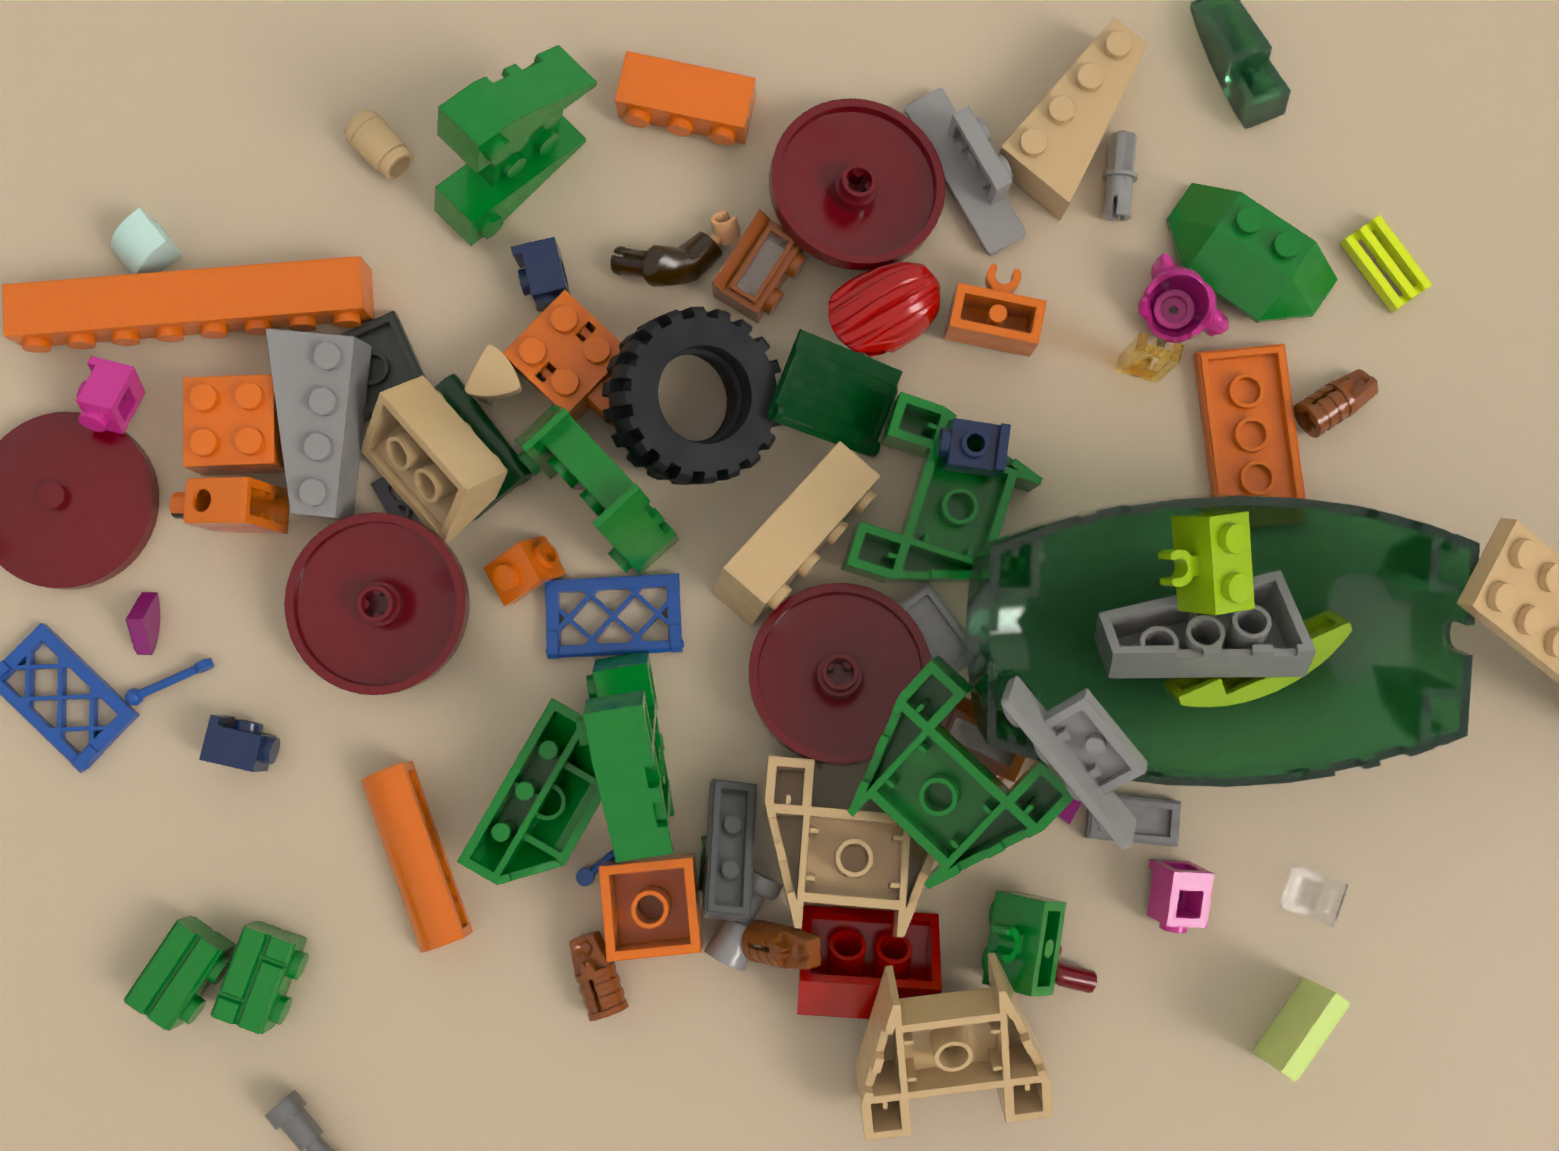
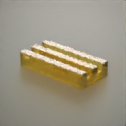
[1115,333,1184,383]

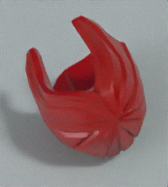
[828,262,941,356]

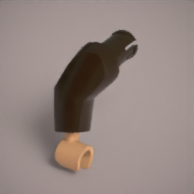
[610,210,740,287]

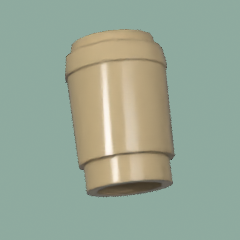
[344,109,413,180]

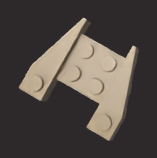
[764,756,935,937]
[855,953,1053,1141]

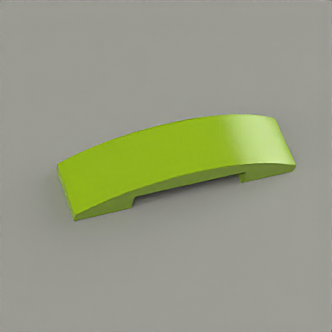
[1162,609,1352,707]

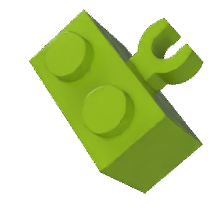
[1158,510,1255,615]

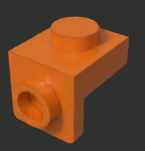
[483,536,565,606]

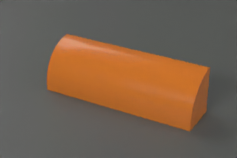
[360,761,473,953]

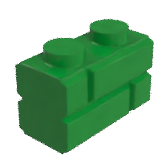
[123,916,235,1031]
[210,921,309,1034]

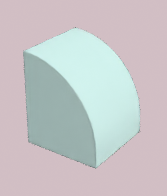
[111,208,183,274]

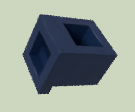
[511,237,571,312]
[937,418,1011,477]
[199,715,280,772]

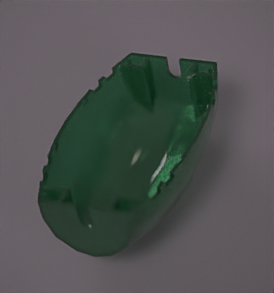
[966,494,1480,787]

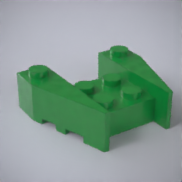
[434,45,597,246]
[841,392,1043,583]
[514,404,679,575]
[576,651,675,863]
[848,655,1074,889]

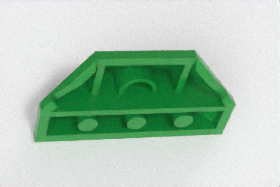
[1166,183,1338,323]
[457,698,601,885]

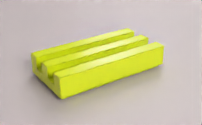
[1340,215,1433,313]

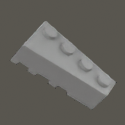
[266,328,372,520]
[1094,570,1316,678]

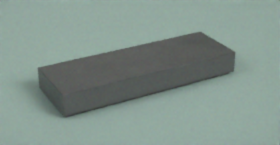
[701,779,757,922]

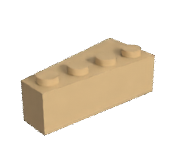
[998,17,1148,220]
[712,441,881,627]

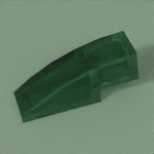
[1190,0,1291,130]

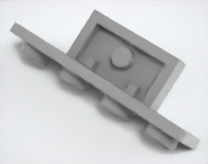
[905,88,1026,256]
[1001,676,1148,850]

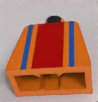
[169,476,289,534]

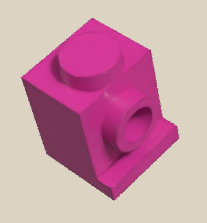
[76,356,146,434]
[1147,859,1214,933]

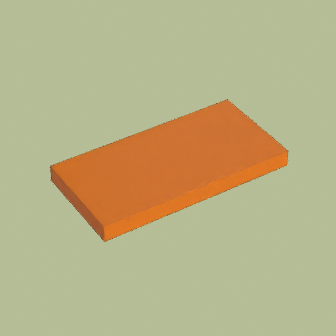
[1193,344,1308,525]

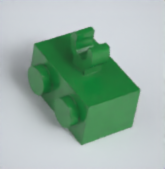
[982,890,1067,997]

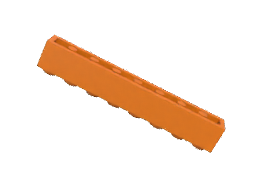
[2,256,374,353]

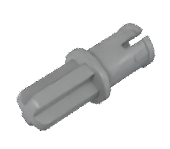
[1102,130,1138,221]

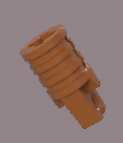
[1294,369,1378,438]
[742,919,821,969]
[569,930,629,1021]

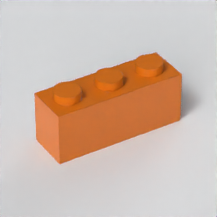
[615,51,756,146]

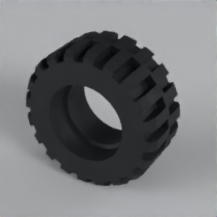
[602,306,782,485]

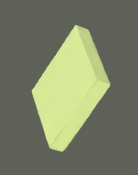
[1252,977,1350,1082]

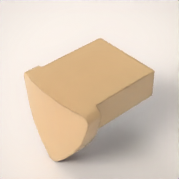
[465,344,522,406]

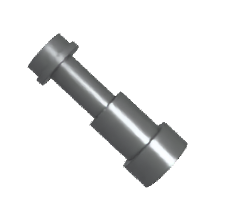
[264,1090,333,1151]

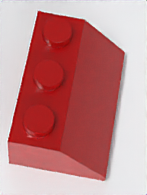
[797,905,942,1019]

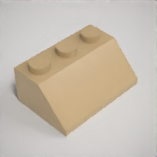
[360,375,508,543]

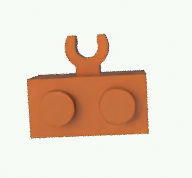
[944,264,1047,357]

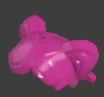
[1138,253,1229,344]

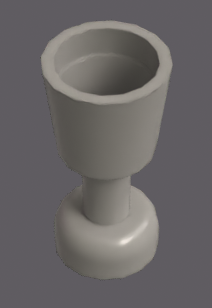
[704,870,783,971]

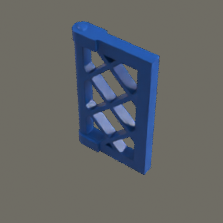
[545,573,684,659]
[0,623,140,773]

